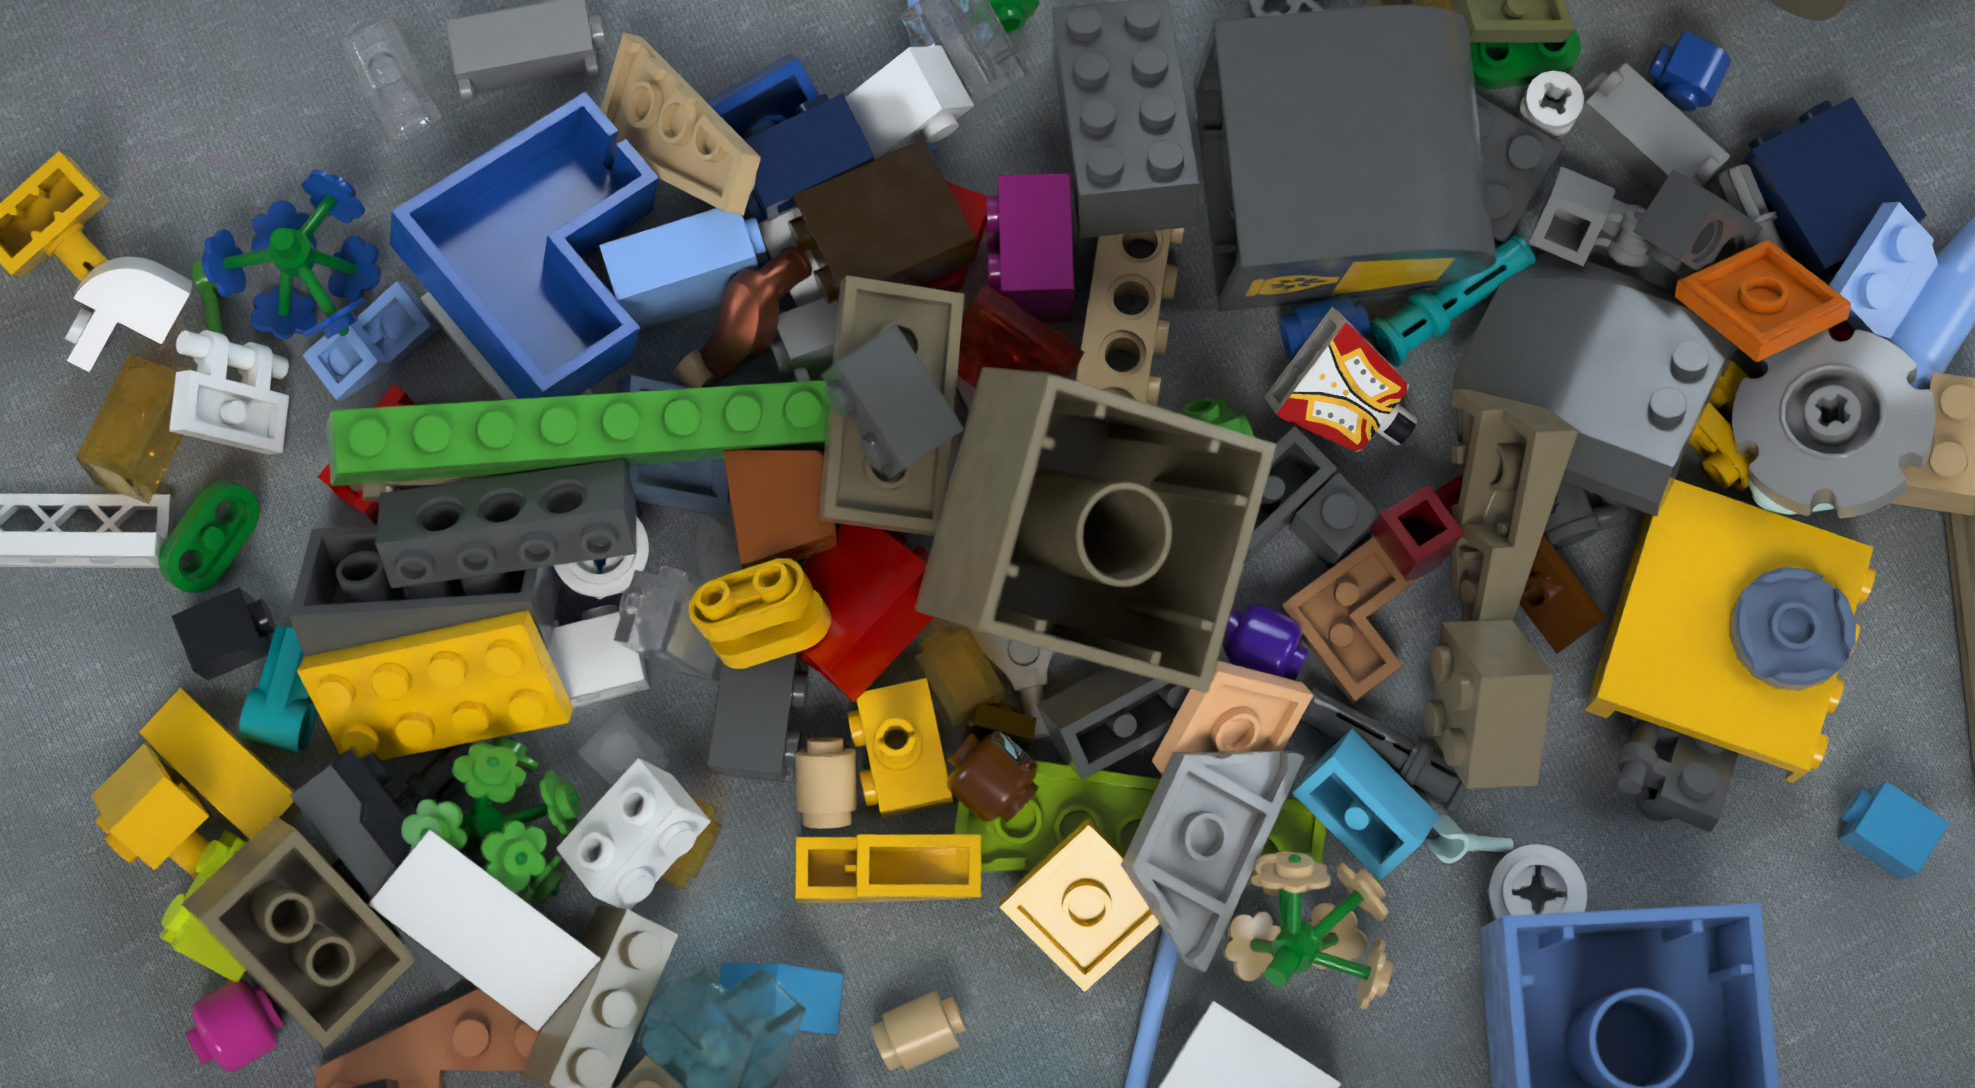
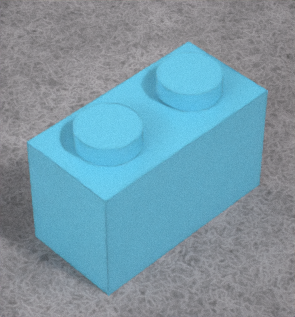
[1292,728,1439,880]

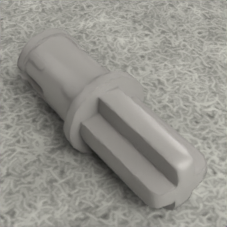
[1717,164,1786,253]

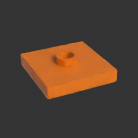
[1675,239,1851,362]

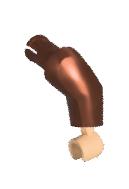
[673,245,812,388]

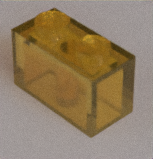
[75,354,184,504]

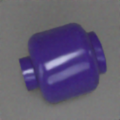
[1222,603,1309,680]

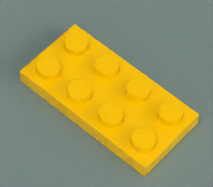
[297,610,574,760]

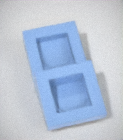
[302,281,441,401]

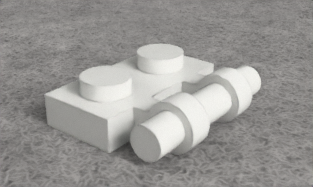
[169,330,289,455]

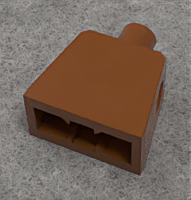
[723,450,837,569]

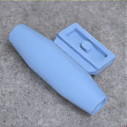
[1829,202,1975,390]

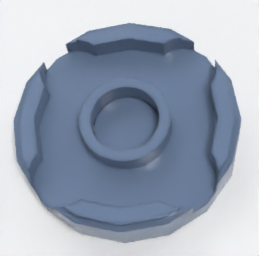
[1729,567,1856,691]

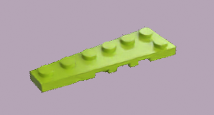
[954,761,1326,873]

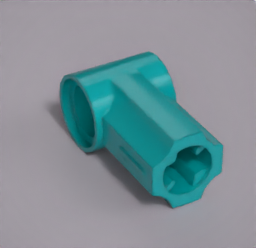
[239,626,317,753]

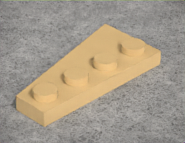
[601,32,761,216]

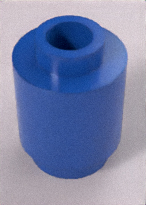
[1279,294,1371,362]

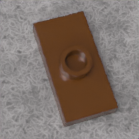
[1519,534,1606,654]

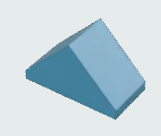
[715,963,844,1036]

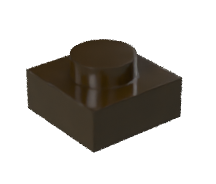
[962,703,1037,752]

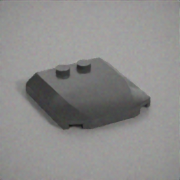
[1453,252,1737,517]

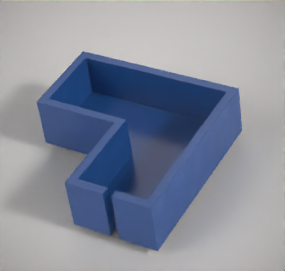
[390,92,659,399]

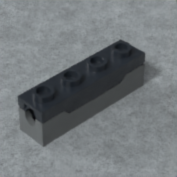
[290,745,464,991]

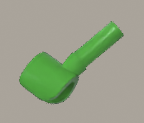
[191,260,223,334]

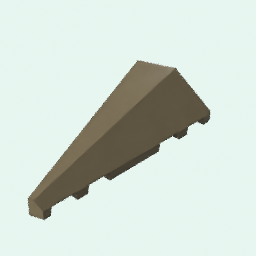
[1451,389,1578,621]

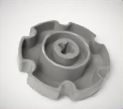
[1732,329,1935,518]

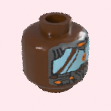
[947,731,1039,823]

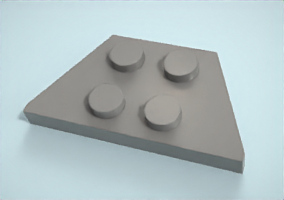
[1121,751,1305,973]

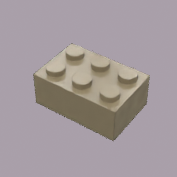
[182,816,417,1049]

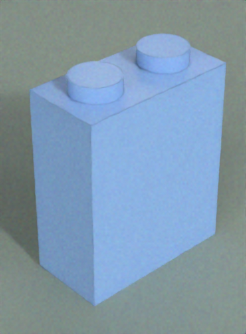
[599,208,768,331]

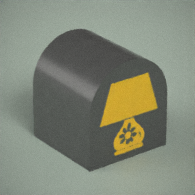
[1194,5,1496,312]

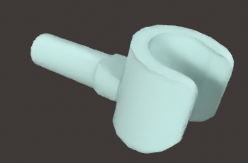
[1424,814,1513,863]

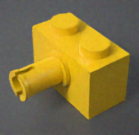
[0,151,111,282]
[847,678,953,820]
[91,743,209,880]

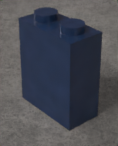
[1741,97,1927,280]

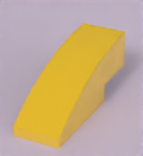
[139,687,302,840]
[795,834,981,903]

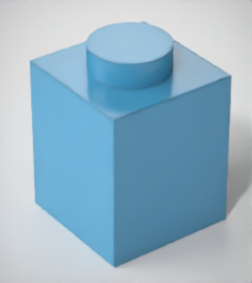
[1838,781,1950,880]

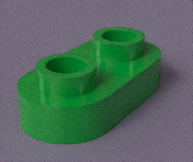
[1470,29,1581,89]
[158,480,260,593]

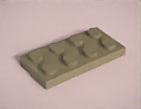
[818,275,964,536]

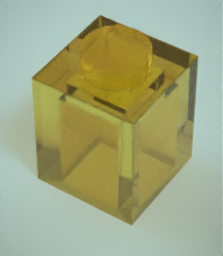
[915,627,1004,728]

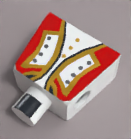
[1264,307,1417,452]

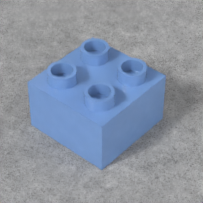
[1479,903,1779,1088]

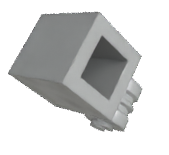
[1528,166,1651,267]

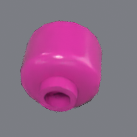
[185,979,285,1072]

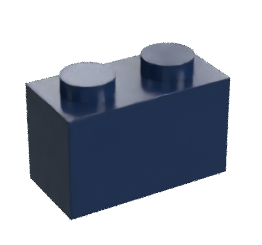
[742,93,875,222]

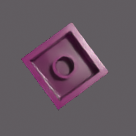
[986,173,1074,324]

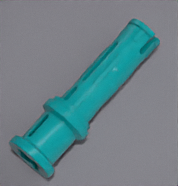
[1369,235,1536,367]

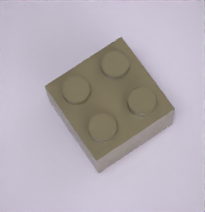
[1423,620,1554,789]

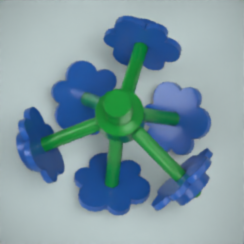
[202,169,381,340]

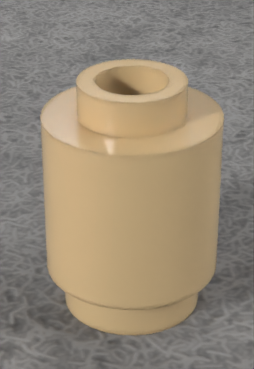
[795,736,857,828]
[870,990,967,1072]

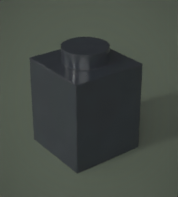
[171,587,276,680]

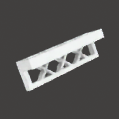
[0,493,175,568]

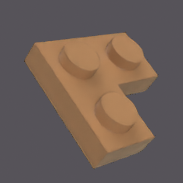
[1279,537,1413,705]

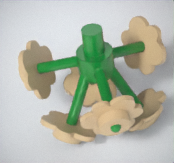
[1223,851,1393,1010]

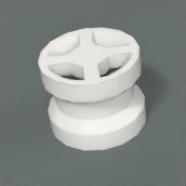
[1518,71,1584,140]

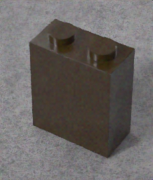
[788,139,975,304]

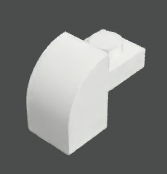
[64,257,193,372]

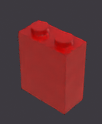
[794,524,934,702]

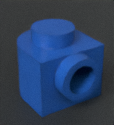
[1647,30,1731,111]

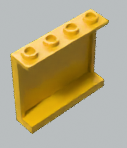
[1584,479,1876,783]

